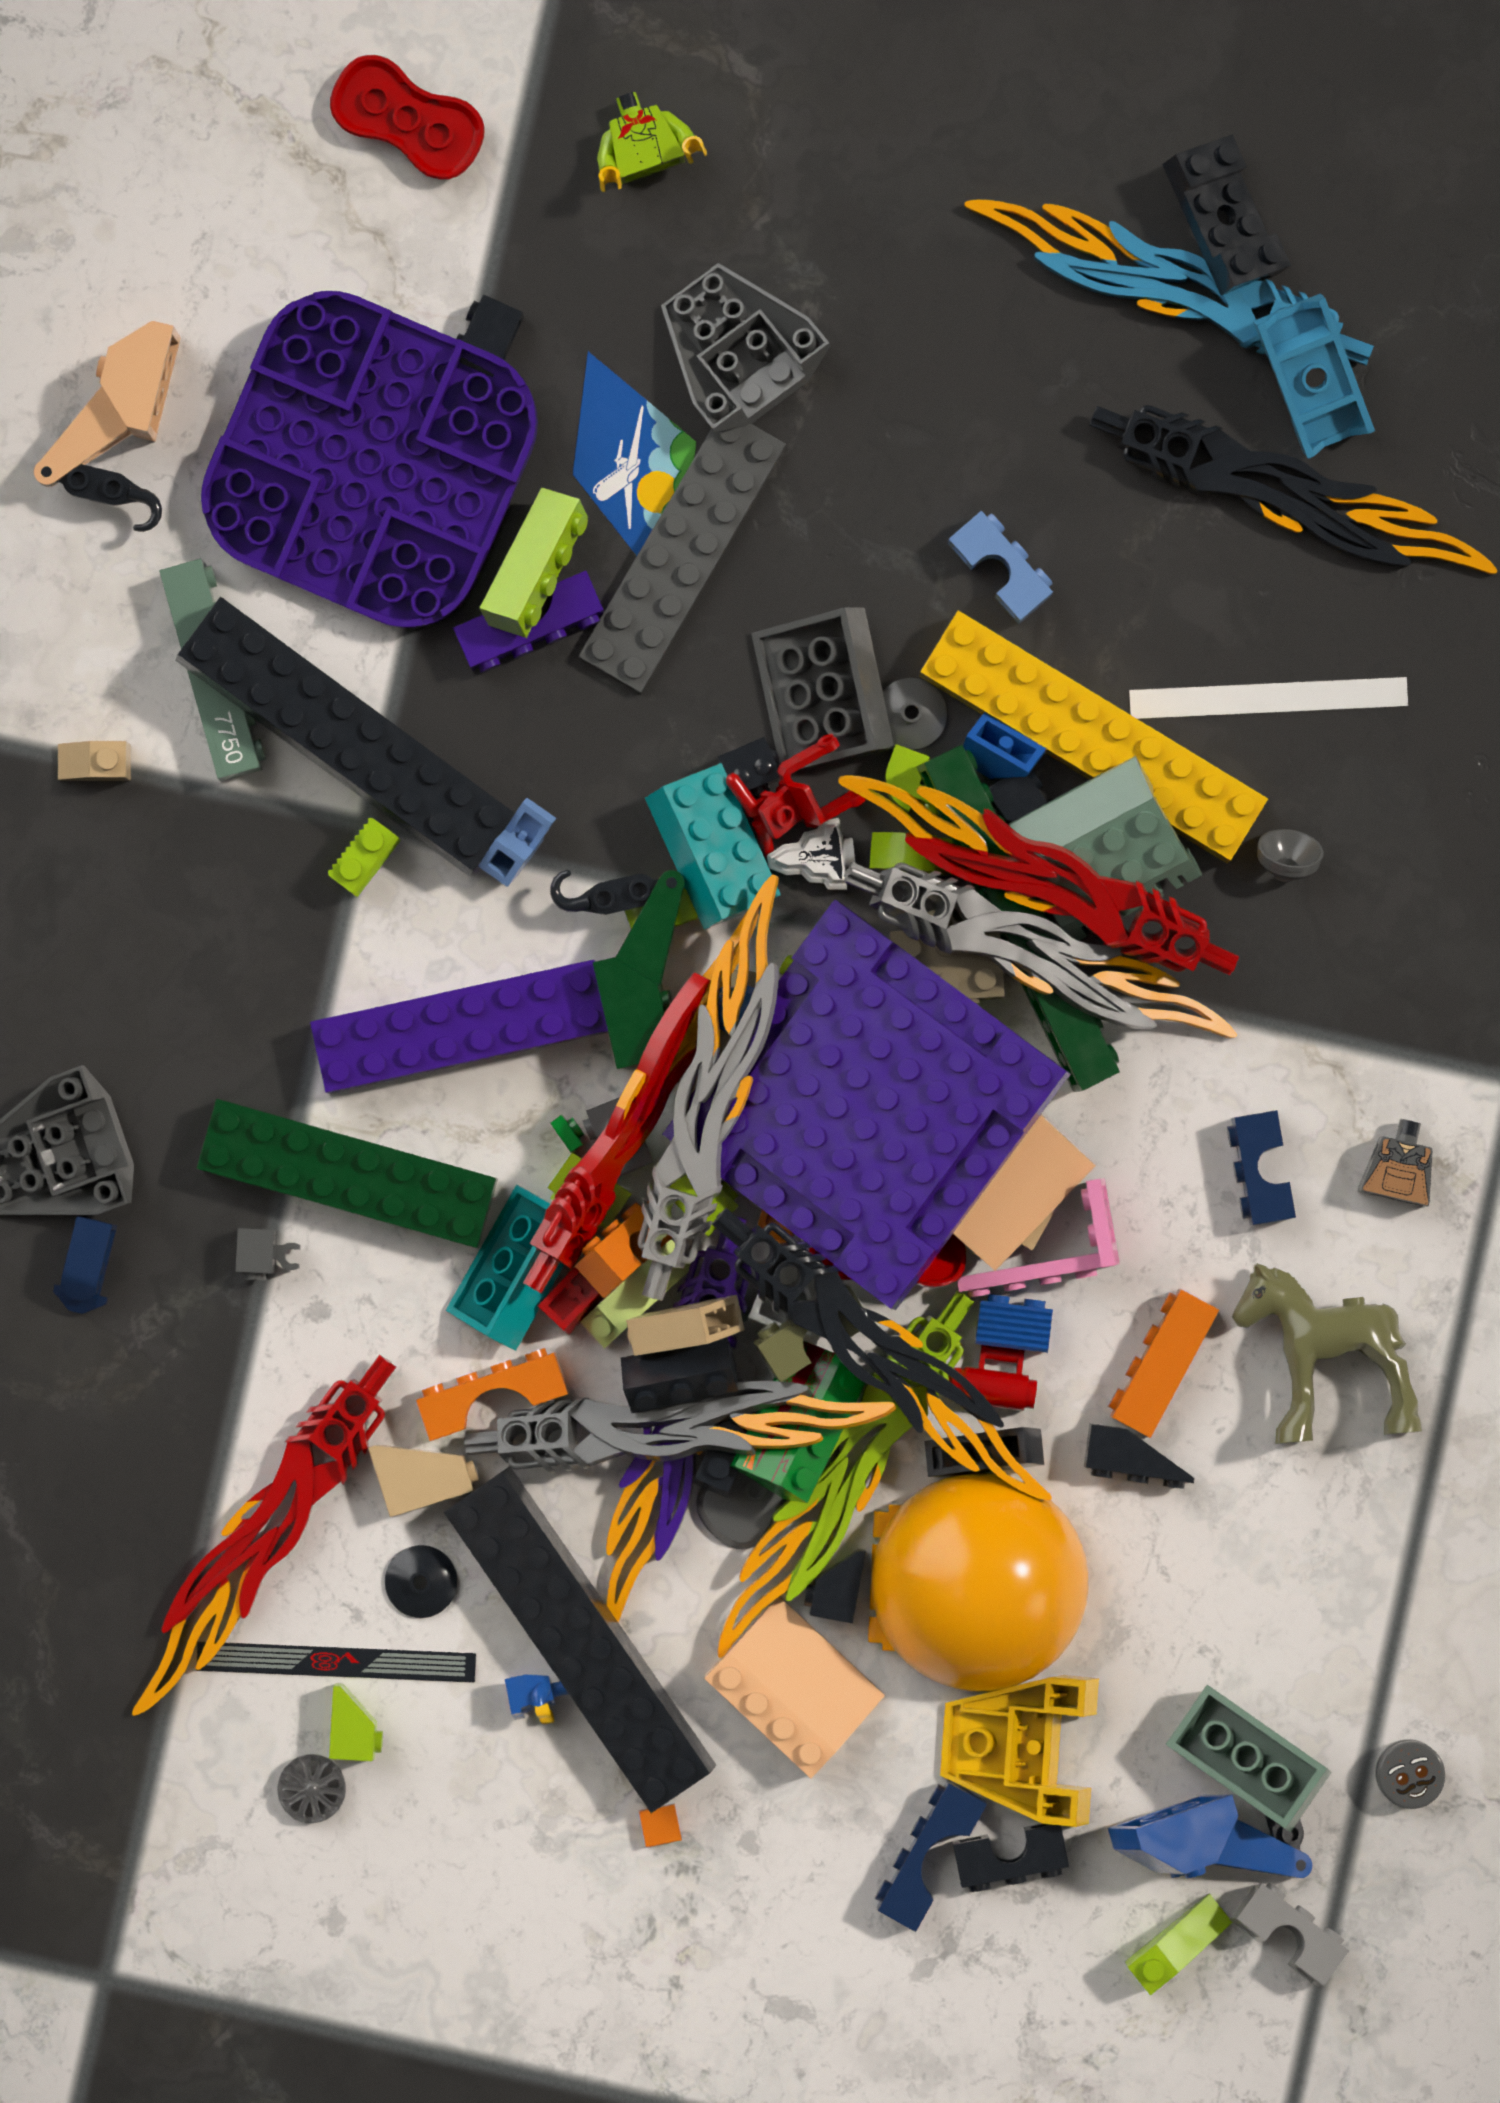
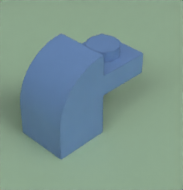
[478,798,556,887]

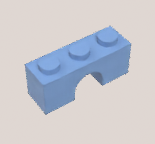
[948,510,1053,624]

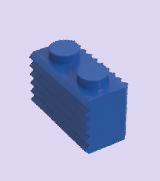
[974,1294,1053,1353]

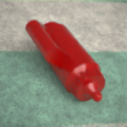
[948,1345,1037,1411]

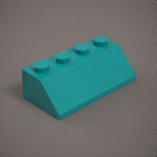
[445,1184,564,1351]

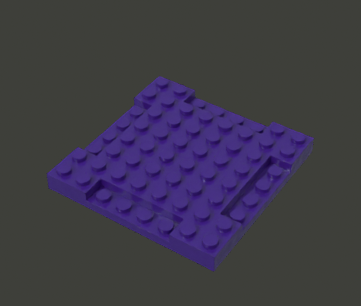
[662,899,1070,1310]

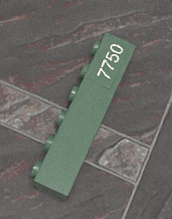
[159,558,266,782]

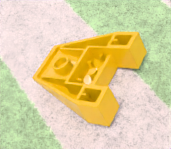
[940,1675,1099,1827]

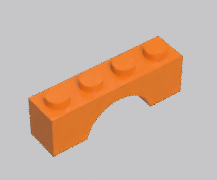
[416,1348,569,1441]

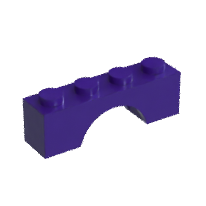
[453,570,604,673]

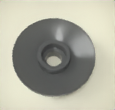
[883,678,947,750]

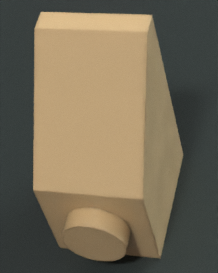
[58,741,131,781]

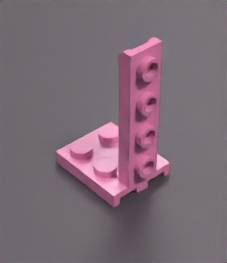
[958,1178,1120,1298]

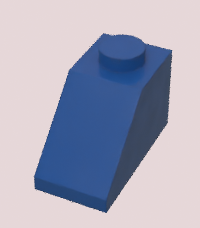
[963,712,1046,779]

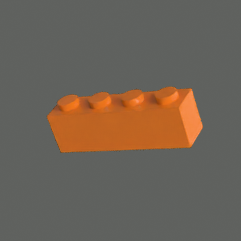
[1108,1289,1219,1438]

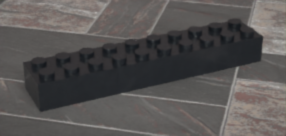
[175,596,515,876]
[443,1466,716,1813]

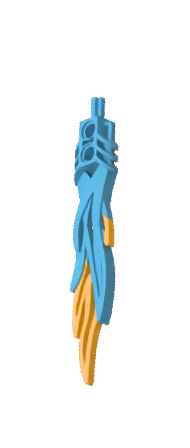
[964,200,1374,366]

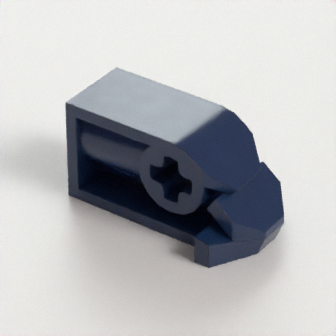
[53,1216,118,1314]

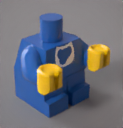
[505,1674,568,1725]

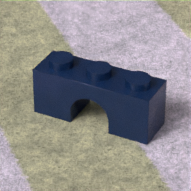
[1227,1110,1296,1225]

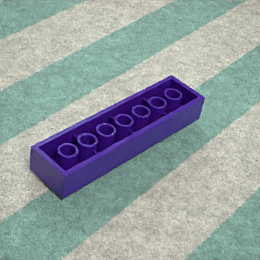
[310,960,608,1094]

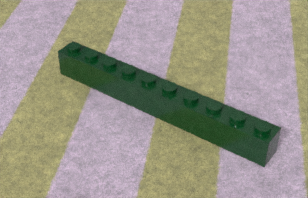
[916,745,1120,1092]

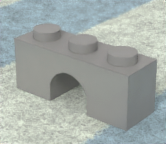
[1230,1883,1349,1987]

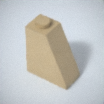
[626,1295,745,1356]
[368,1444,479,1517]

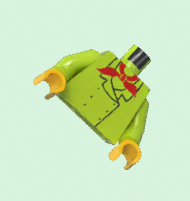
[597,92,707,192]

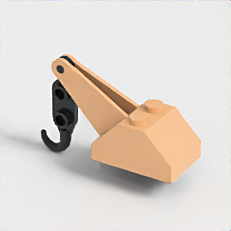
[34,321,181,532]

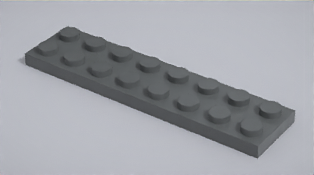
[579,423,786,694]

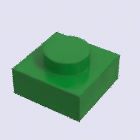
[550,1115,585,1153]

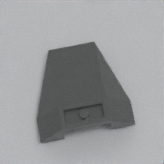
[661,263,831,432]
[0,1065,134,1215]

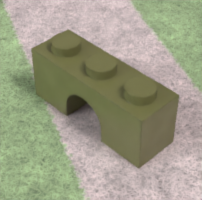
[753,1283,863,1382]

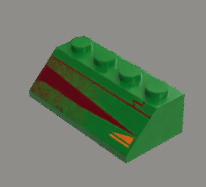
[731,1340,865,1503]

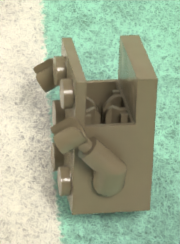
[889,906,1005,1003]

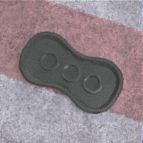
[696,1445,840,1549]

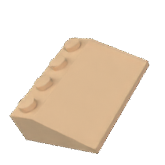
[953,1114,1096,1271]
[704,1596,885,1778]

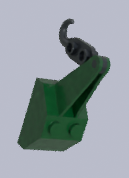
[550,870,685,1069]

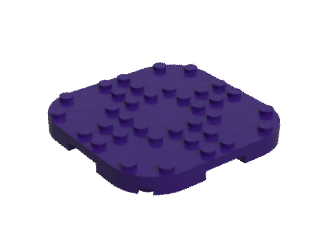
[201,291,538,628]

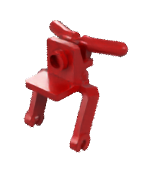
[726,733,866,858]

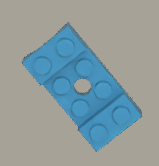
[1253,293,1375,459]

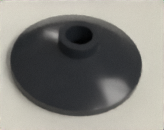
[385,1545,457,1618]

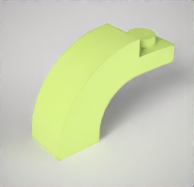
[580,1239,691,1349]

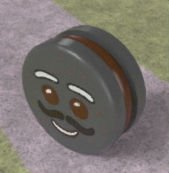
[1375,1739,1445,1809]

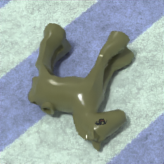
[1232,1263,1422,1444]

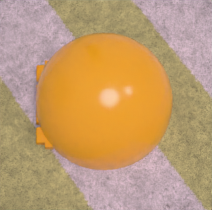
[868,1472,1089,1692]

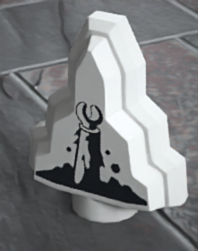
[767,818,855,890]

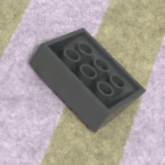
[751,607,894,771]

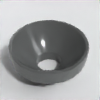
[1257,829,1324,883]

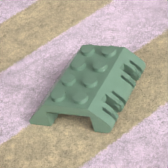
[1008,756,1202,941]

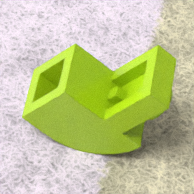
[885,744,939,816]
[869,832,953,876]

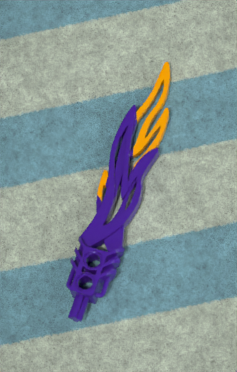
[606,1216,752,1623]

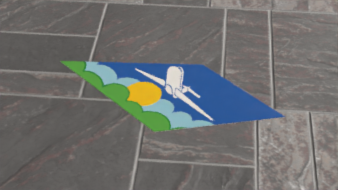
[573,351,696,556]

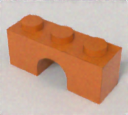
[575,1201,672,1298]

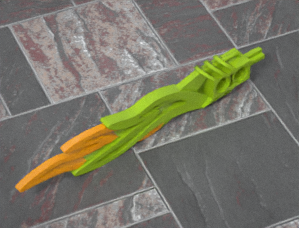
[717,1290,974,1658]

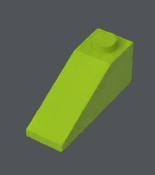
[1125,1893,1233,1996]

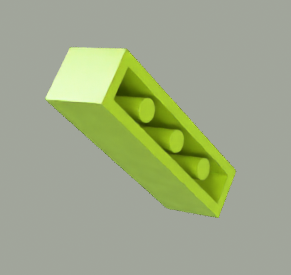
[479,487,588,638]

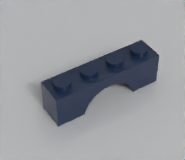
[874,1780,987,1932]

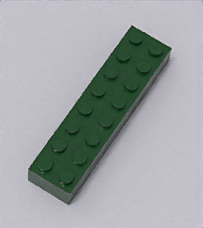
[196,1099,498,1248]

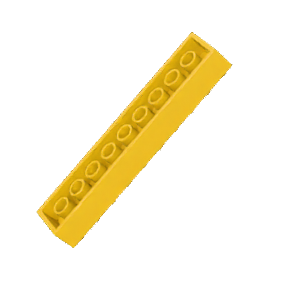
[919,610,1268,863]

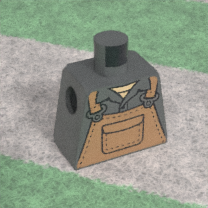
[1357,1119,1433,1207]

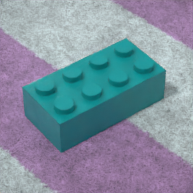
[645,763,781,930]

